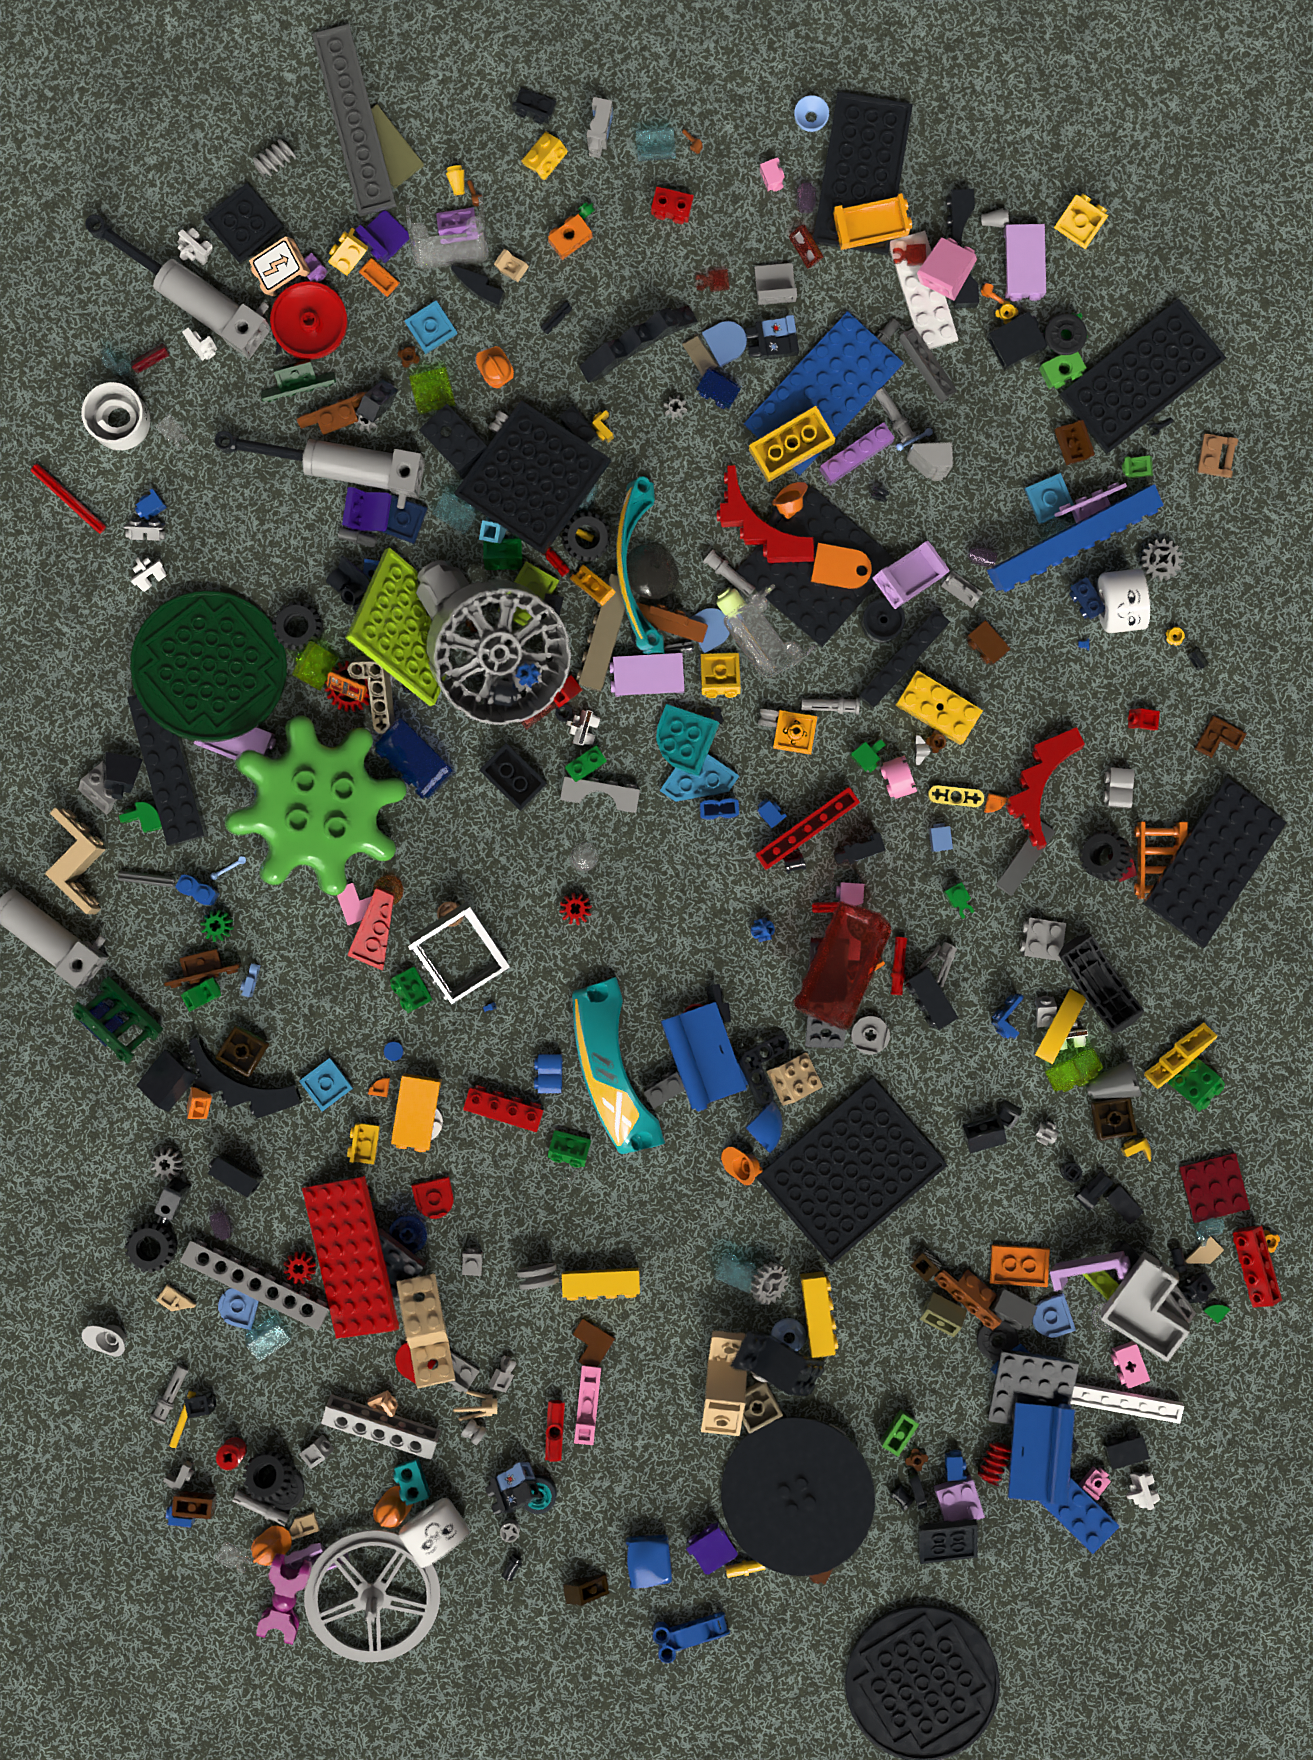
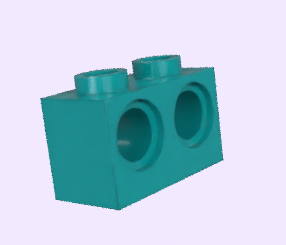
[393,1458,431,1506]

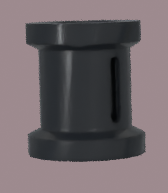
[783,853,806,874]
[889,1484,915,1511]

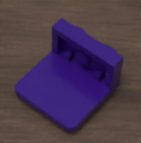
[355,211,410,263]
[342,487,392,531]
[686,1522,737,1575]

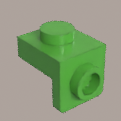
[1122,455,1153,478]

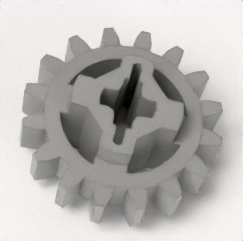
[1140,539,1183,581]
[751,1262,789,1305]

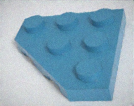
[660,754,739,802]

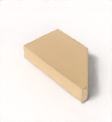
[1185,1236,1224,1264]
[156,1284,197,1311]
[289,1511,320,1540]

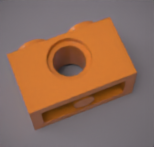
[548,214,593,260]

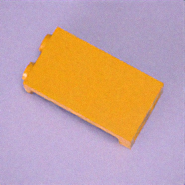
[833,193,912,250]
[391,1073,442,1152]

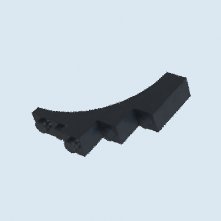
[579,305,698,383]
[188,1037,303,1119]

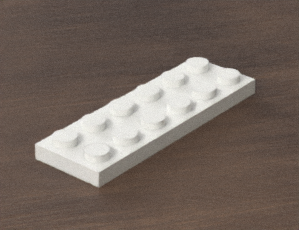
[889,231,958,349]

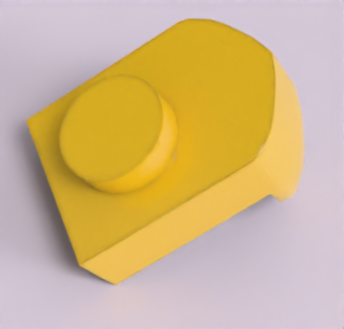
[1120,1138,1151,1162]

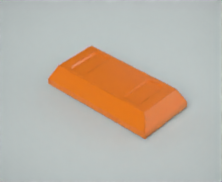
[359,258,400,297]

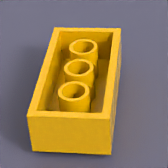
[749,406,835,482]
[895,670,983,745]
[800,1271,838,1358]

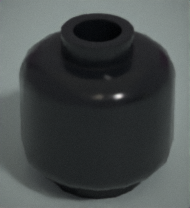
[489,680,519,707]

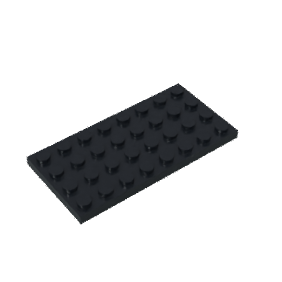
[813,92,913,256]
[1059,299,1226,455]
[1142,778,1287,948]

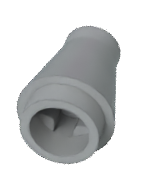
[981,208,1009,228]

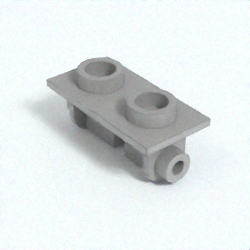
[124,520,166,541]
[941,571,983,608]

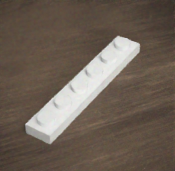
[1071,1383,1184,1423]

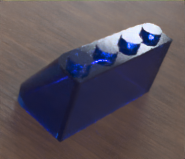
[374,717,456,800]

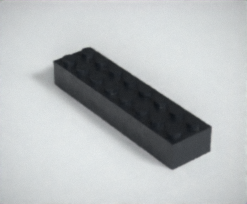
[127,695,208,846]

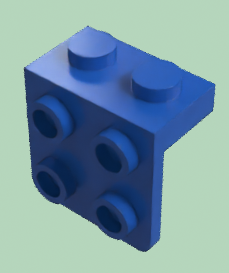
[991,994,1024,1039]

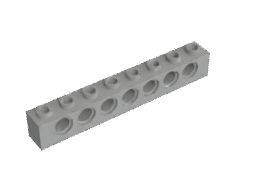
[180,1239,329,1330]

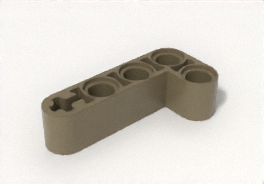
[348,656,395,734]

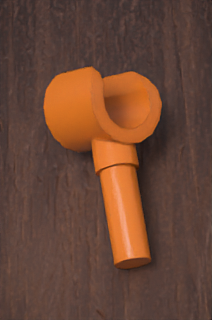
[981,283,1005,304]

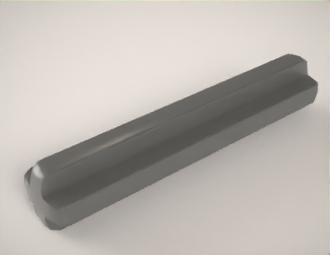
[118,871,176,887]

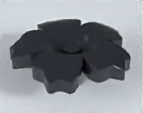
[703,706,724,725]

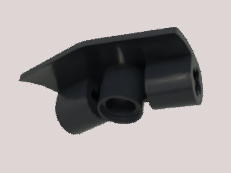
[326,556,371,613]

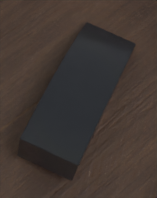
[451,265,505,310]

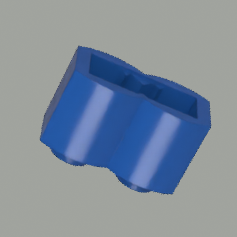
[700,798,739,820]
[175,875,220,905]
[534,1054,562,1093]

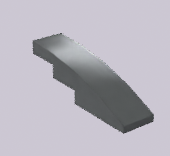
[996,821,1056,896]

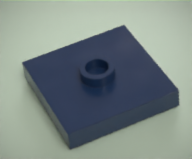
[379,495,428,545]

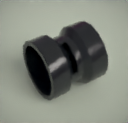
[1060,1162,1082,1183]

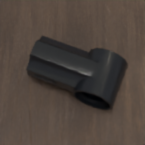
[1074,1171,1113,1211]

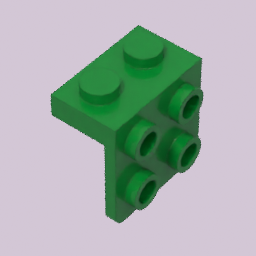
[1168,1057,1225,1112]

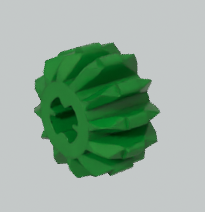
[200,910,234,942]

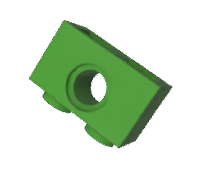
[1039,352,1086,389]
[880,1409,919,1457]

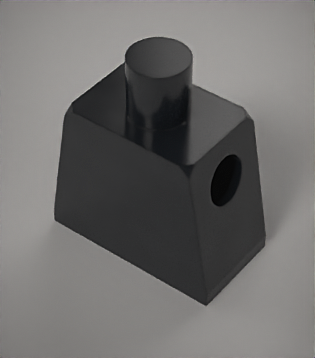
[103,752,143,800]
[154,1178,192,1226]

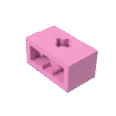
[1111,1341,1150,1388]

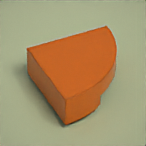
[984,793,1008,813]
[368,1078,390,1097]

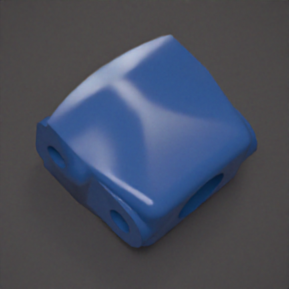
[626,1535,672,1589]

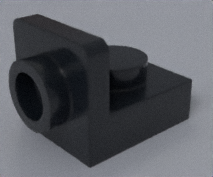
[184,1391,217,1418]

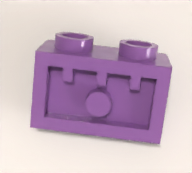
[436,208,478,243]

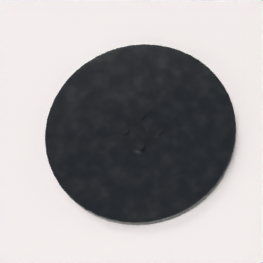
[721,1417,876,1576]
[845,1605,1000,1760]

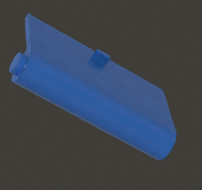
[661,1002,747,1112]
[1008,1403,1075,1505]

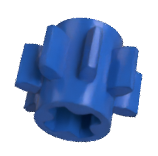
[515,662,541,687]
[751,917,775,942]

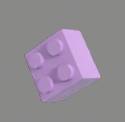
[934,1475,985,1521]

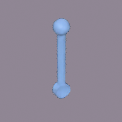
[896,428,933,451]
[210,856,246,880]

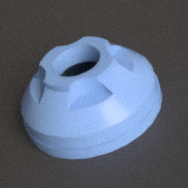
[794,95,829,132]
[771,1318,806,1351]

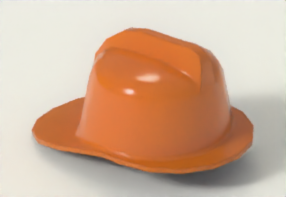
[476,346,514,388]
[772,482,808,519]
[721,1147,763,1185]
[373,1486,413,1529]
[251,1525,292,1566]

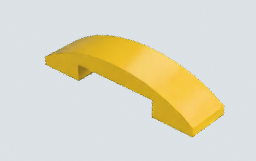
[1035,989,1086,1064]

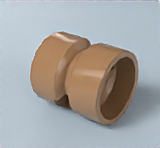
[437,902,464,926]

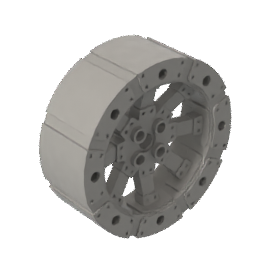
[427,579,571,725]

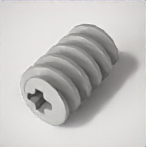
[253,139,296,181]

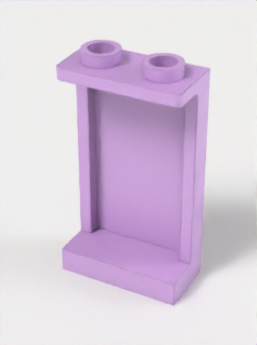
[1004,224,1046,301]
[873,540,950,609]
[610,653,684,697]
[194,727,276,760]
[1050,1251,1130,1291]

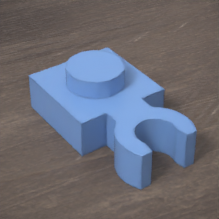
[240,963,261,997]

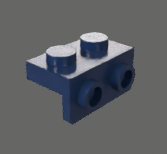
[1069,577,1105,620]

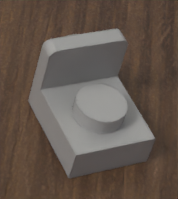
[462,1248,483,1276]
[299,1435,334,1469]

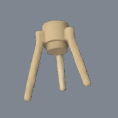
[453,1390,497,1421]

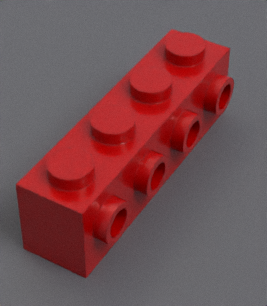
[463,1084,544,1132]
[1232,1225,1282,1307]

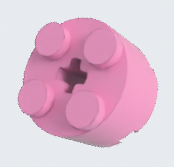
[880,755,917,799]

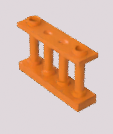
[1134,822,1188,899]

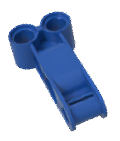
[653,1612,731,1663]

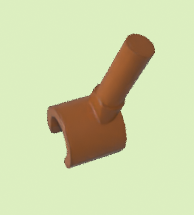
[682,129,703,154]
[467,180,483,206]

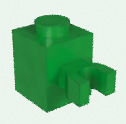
[850,739,885,773]
[943,882,975,919]

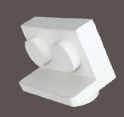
[182,328,217,361]

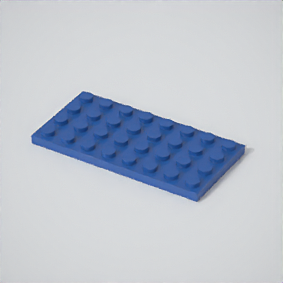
[744,311,904,476]

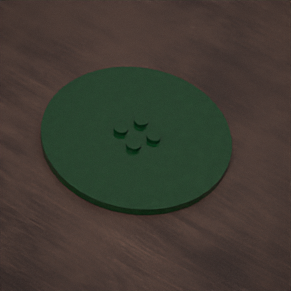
[130,591,287,743]

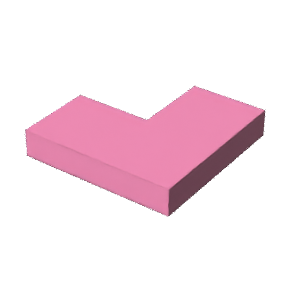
[337,883,372,925]

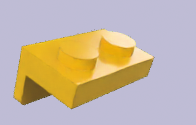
[522,132,568,180]
[328,228,368,276]
[347,1122,380,1164]

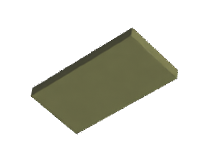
[372,105,424,189]

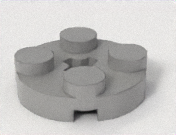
[851,1016,890,1055]

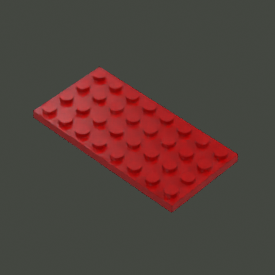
[302,1176,400,1339]

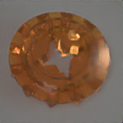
[373,875,404,905]

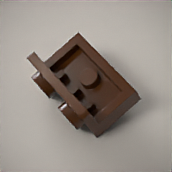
[1054,419,1095,466]

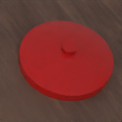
[270,282,348,360]

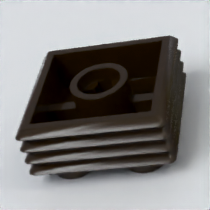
[216,1025,269,1077]
[1091,1097,1137,1141]

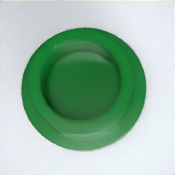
[578,202,595,219]

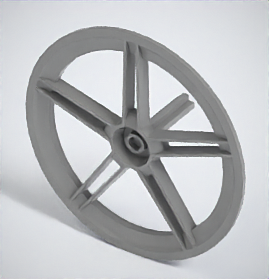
[304,1530,440,1662]

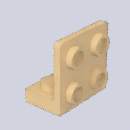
[767,1053,823,1106]

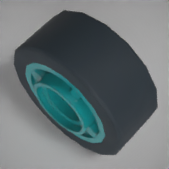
[524,1474,557,1515]

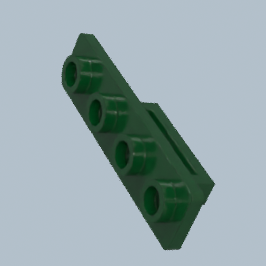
[261,359,336,402]

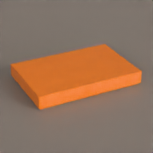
[989,1244,1050,1287]

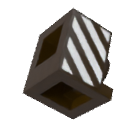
[910,1249,943,1283]

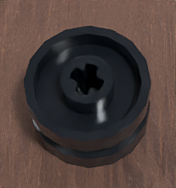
[861,598,905,643]

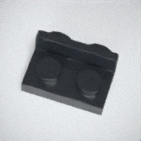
[512,88,557,125]

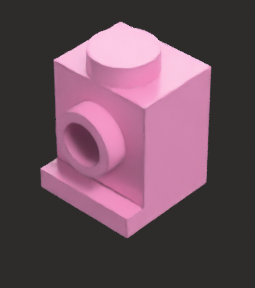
[760,157,785,191]
[1079,1466,1111,1500]

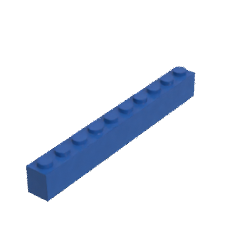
[987,484,1164,592]

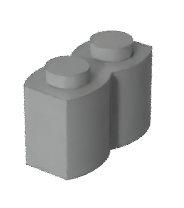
[1103,768,1134,809]

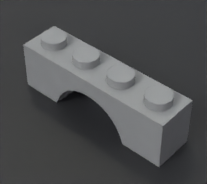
[560,774,640,813]

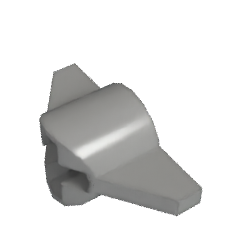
[915,735,930,765]

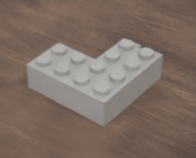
[1101,1251,1190,1362]

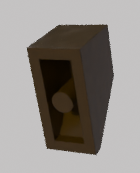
[563,1574,609,1606]

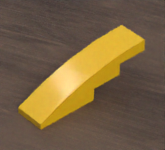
[1144,1023,1217,1089]

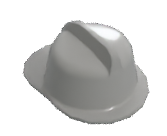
[82,1325,127,1357]

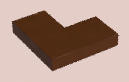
[1194,715,1247,758]
[572,1318,615,1367]

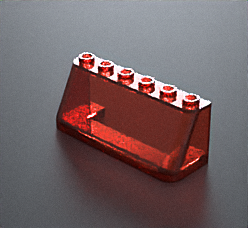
[794,901,891,1031]

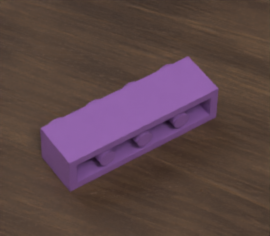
[819,422,895,485]

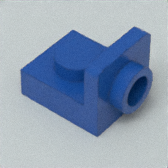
[166,1503,195,1527]

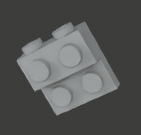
[1020,918,1066,961]

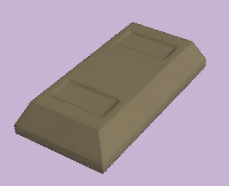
[682,334,718,376]

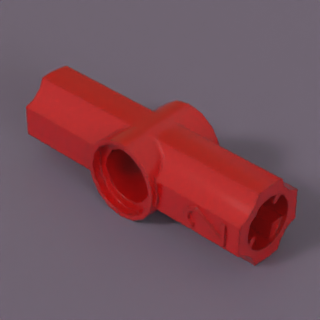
[545,1400,565,1462]

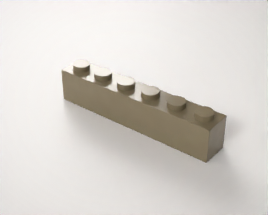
[576,574,633,692]

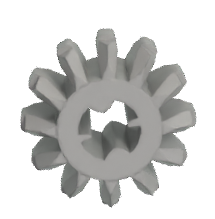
[150,1148,183,1180]

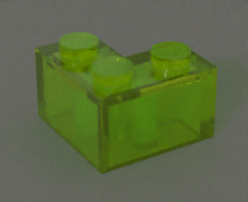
[1045,1047,1103,1092]

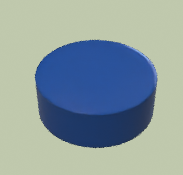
[384,1042,404,1061]

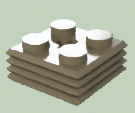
[742,1381,783,1433]

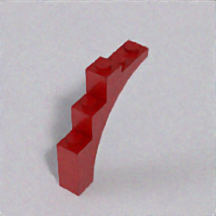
[717,465,814,563]
[1005,727,1085,850]

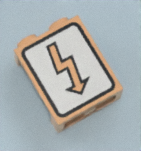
[249,236,311,297]

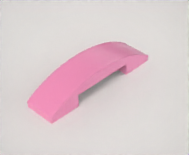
[574,1365,601,1445]

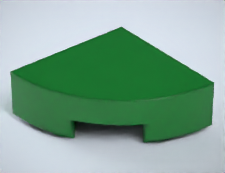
[1202,1304,1231,1324]

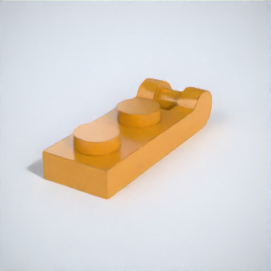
[570,564,616,606]

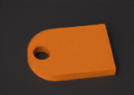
[811,543,872,589]

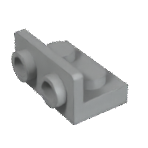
[435,1351,480,1393]

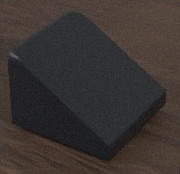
[1188,648,1209,671]
[997,1100,1022,1129]

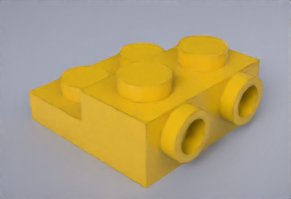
[1054,193,1108,249]
[701,653,740,698]

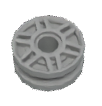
[517,1263,559,1290]

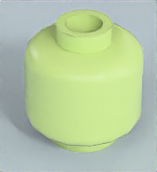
[716,587,745,617]

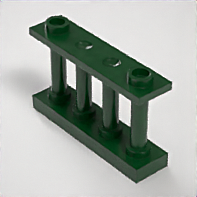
[72,976,164,1065]

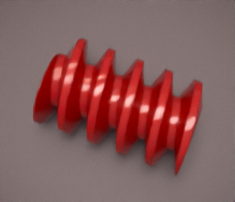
[216,1437,247,1470]
[977,1442,1012,1486]

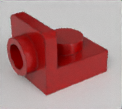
[1128,708,1160,731]

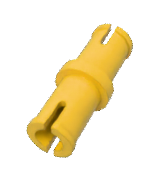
[725,1560,765,1578]

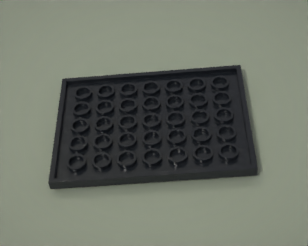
[756,1077,948,1266]

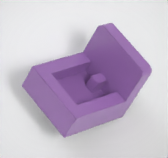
[304,253,328,282]

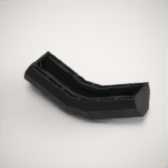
[1058,933,1144,1034]

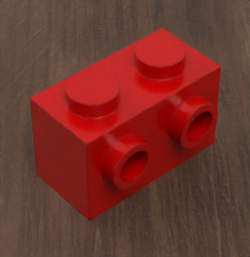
[651,186,694,224]

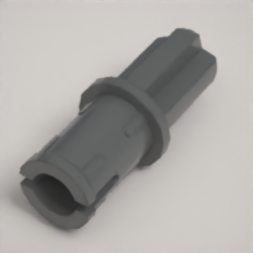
[876,318,901,344]
[338,527,377,548]

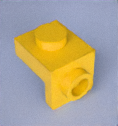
[592,410,614,443]

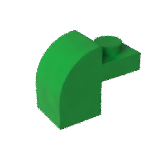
[119,802,162,833]
[181,977,221,1012]

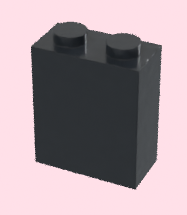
[987,312,1048,371]
[136,1049,197,1112]
[207,1153,264,1198]

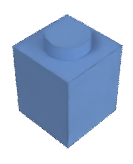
[929,823,953,852]

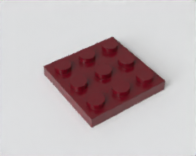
[1179,1153,1250,1223]

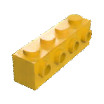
[562,1268,640,1300]

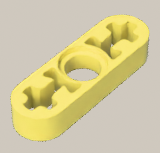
[928,786,984,807]

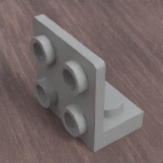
[755,263,797,305]
[78,761,136,815]

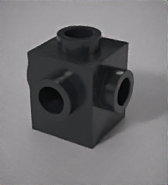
[1180,1272,1216,1304]

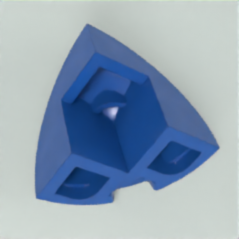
[745,1100,783,1153]

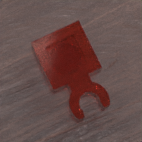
[892,244,926,266]
[695,269,730,292]

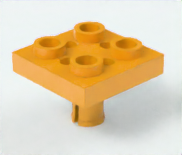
[773,710,817,755]

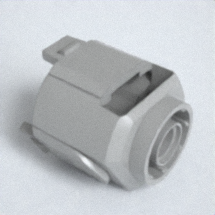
[416,560,470,626]

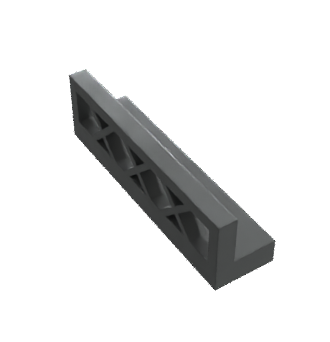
[899,328,957,403]

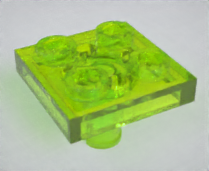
[409,367,456,415]
[291,641,338,691]

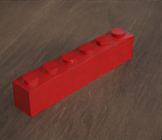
[754,787,860,871]

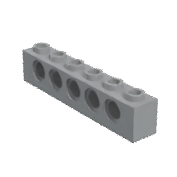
[321,1394,441,1460]

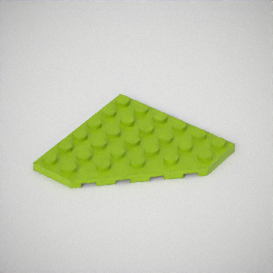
[346,547,447,706]

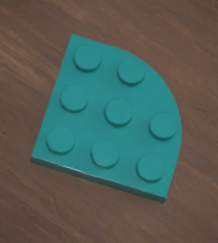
[656,704,720,776]

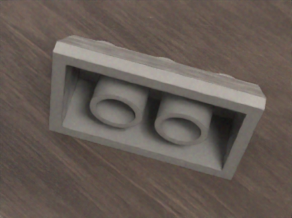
[907,443,953,481]

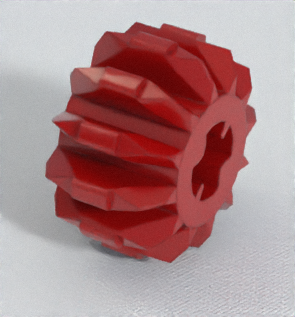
[559,893,592,925]
[284,1251,317,1284]

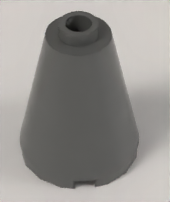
[1086,1059,1142,1099]

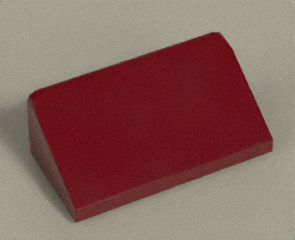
[130,343,170,373]

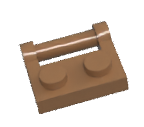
[1197,434,1238,478]

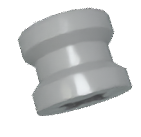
[758,709,779,728]
[500,1519,520,1542]

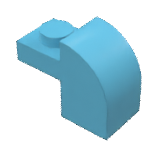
[479,517,506,543]

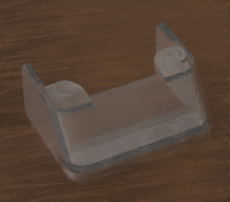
[405,196,489,269]
[724,584,817,679]

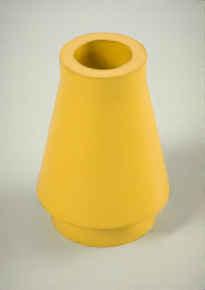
[446,165,465,196]

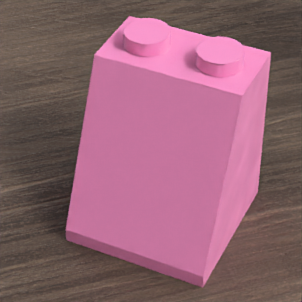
[917,237,977,300]

